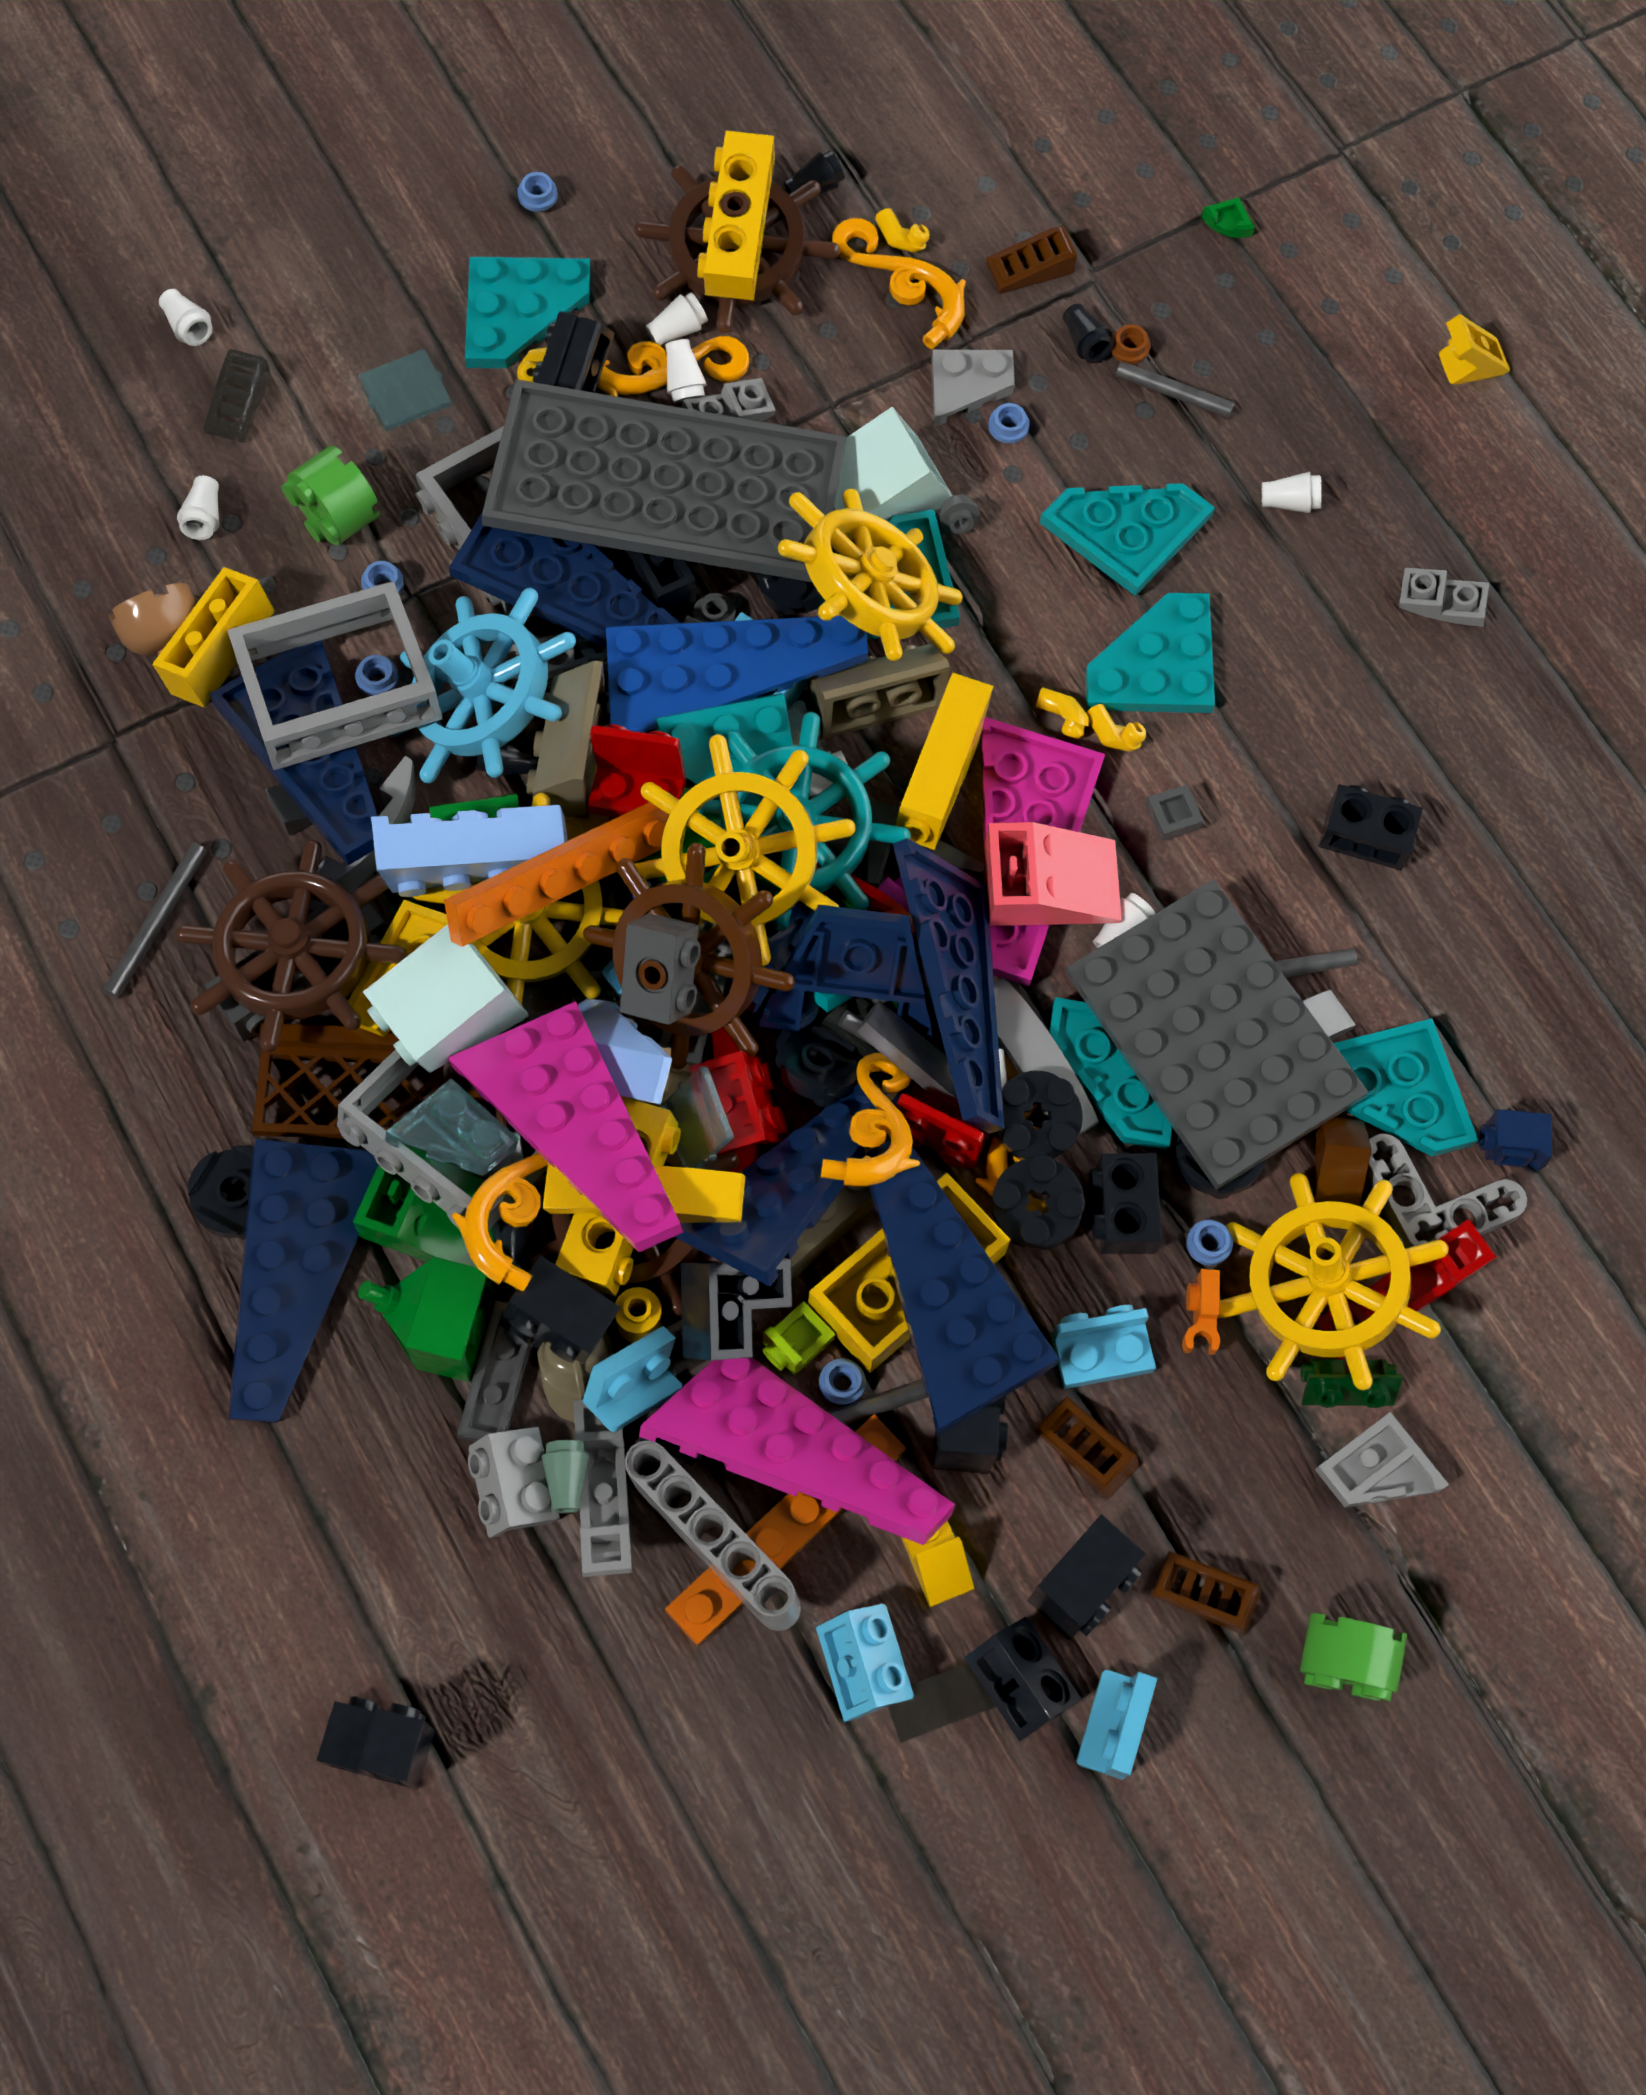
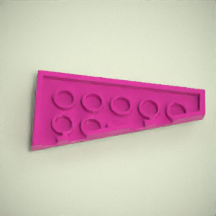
[981,717,1105,987]

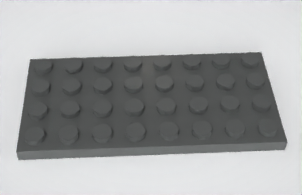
[482,379,846,582]

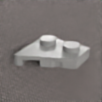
[931,350,1014,425]
[1315,1412,1449,1508]

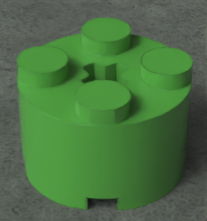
[281,445,380,545]
[1300,1613,1407,1701]

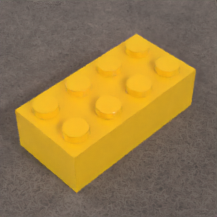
[808,1173,1010,1373]

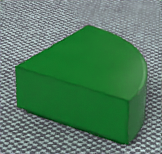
[1201,197,1255,238]

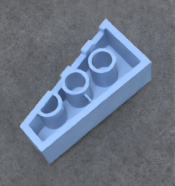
[371,805,568,897]

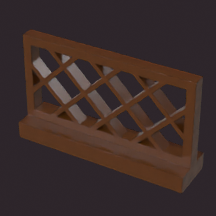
[252,1023,444,1142]

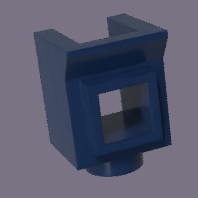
[1479,1109,1552,1171]

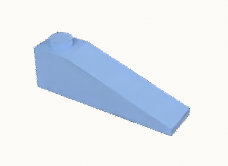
[578,998,672,1105]

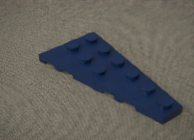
[449,514,680,649]
[209,640,377,866]
[676,1077,901,1287]

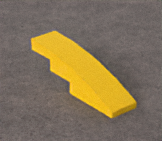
[543,1163,745,1223]

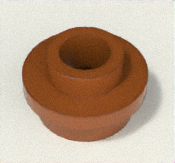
[1111,324,1150,364]

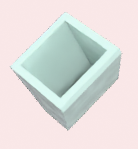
[833,407,952,522]
[363,924,529,1073]

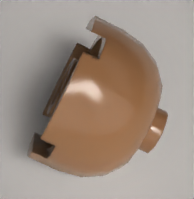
[109,583,197,657]

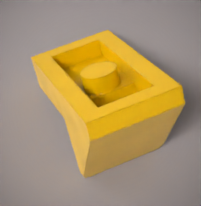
[1439,314,1510,385]
[901,1520,975,1608]

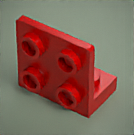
[588,724,687,818]
[689,1051,787,1156]
[897,1083,992,1170]

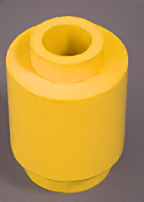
[615,1287,662,1343]

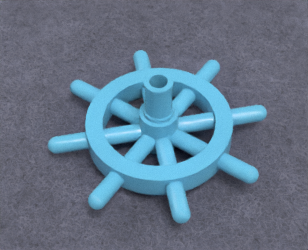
[389,588,576,783]

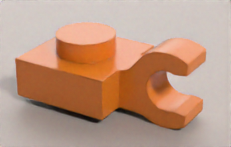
[1182,1269,1220,1355]

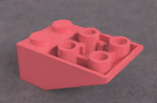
[984,822,1122,926]

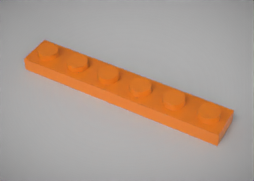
[444,802,669,947]
[665,1414,907,1647]

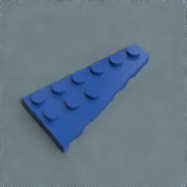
[606,616,868,733]

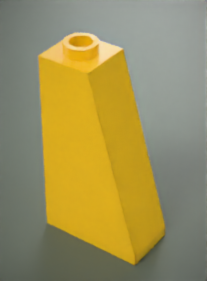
[896,672,994,850]

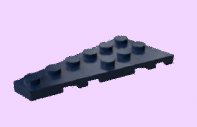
[893,838,1004,1134]
[228,1139,379,1423]
[864,1140,1059,1435]

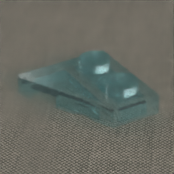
[385,1079,519,1176]

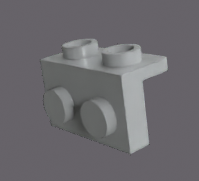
[468,1427,560,1538]

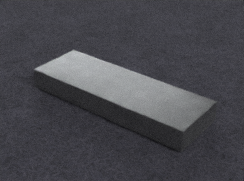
[857,1000,962,1119]
[457,1301,533,1442]

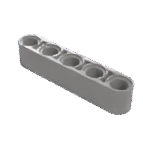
[625,1440,801,1631]

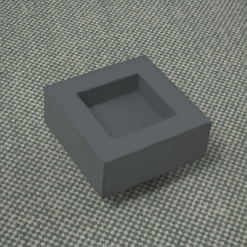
[1145,784,1204,841]

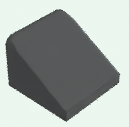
[265,785,313,836]

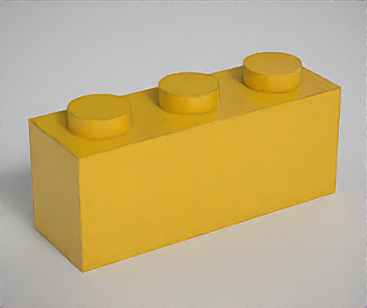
[152,567,275,708]

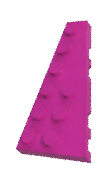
[447,1001,683,1252]
[639,1357,955,1545]

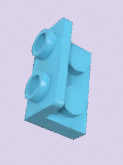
[1051,1305,1156,1389]
[582,1326,682,1432]
[816,1604,914,1722]
[1076,1670,1157,1780]

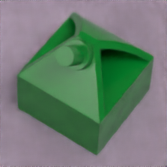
[358,1256,496,1383]

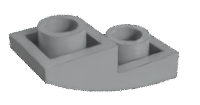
[681,378,776,422]
[1399,568,1489,627]

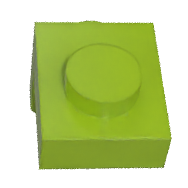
[763,1301,836,1376]

